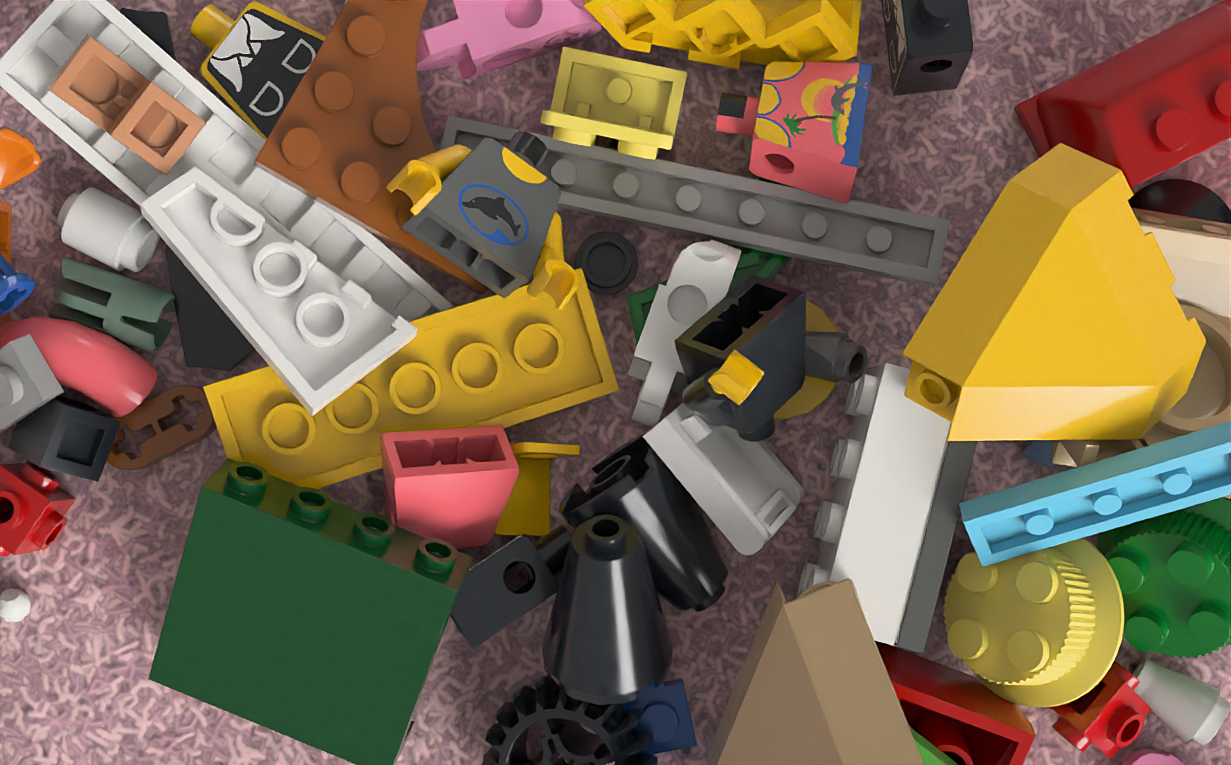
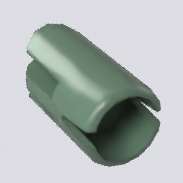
[49,257,176,351]

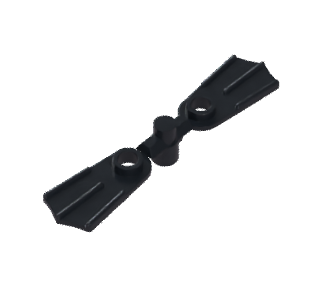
[119,8,256,371]

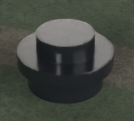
[575,231,638,295]

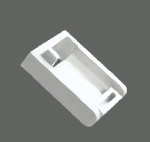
[642,403,804,555]

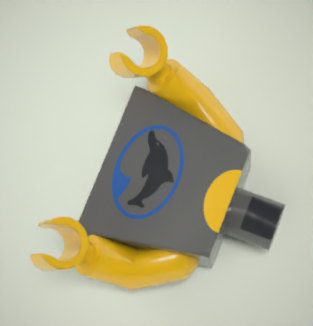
[386,131,581,310]

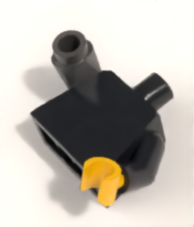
[674,274,867,442]

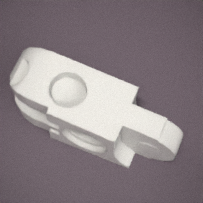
[628,239,741,428]

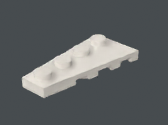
[140,166,418,416]

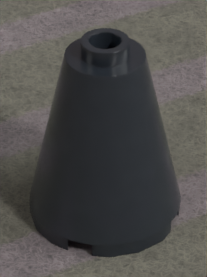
[558,433,728,612]
[542,515,673,705]

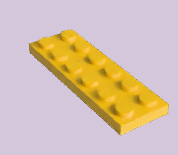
[203,268,619,489]

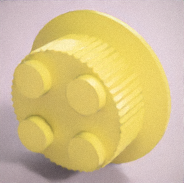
[943,537,1124,707]

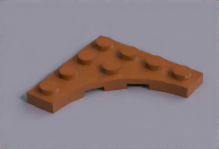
[253,0,488,295]

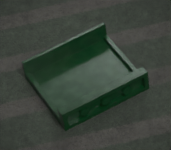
[148,458,474,765]

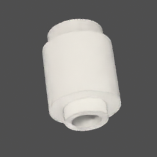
[57,187,160,272]

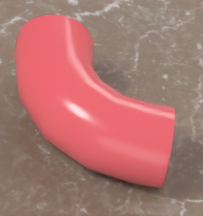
[0,316,158,417]

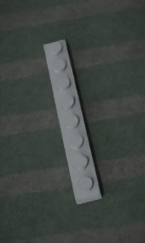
[440,115,951,288]

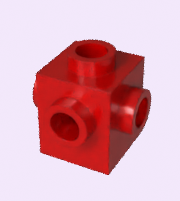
[0,460,76,557]
[1047,661,1151,759]

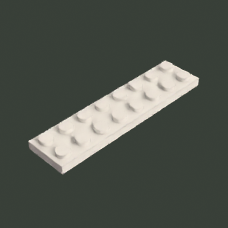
[0,0,454,321]

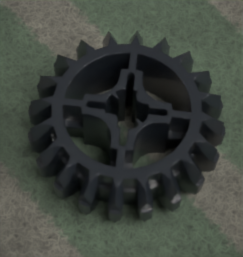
[482,675,658,765]

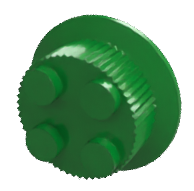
[1096,497,1231,659]

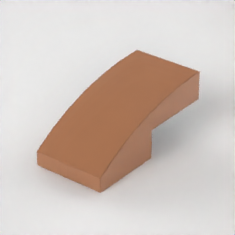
[46,34,206,176]

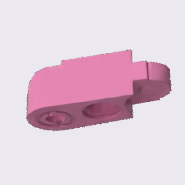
[417,0,603,80]

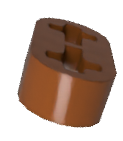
[107,385,217,470]

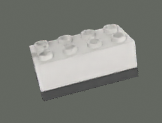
[797,363,977,653]

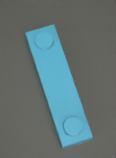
[959,421,1231,567]

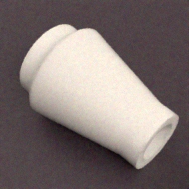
[1133,658,1231,746]

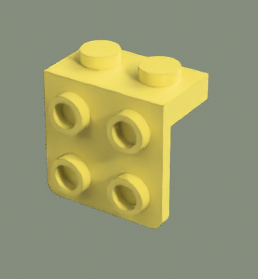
[540,46,688,160]

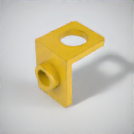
[493,442,580,536]

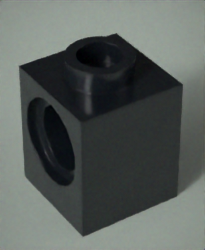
[8,395,121,482]

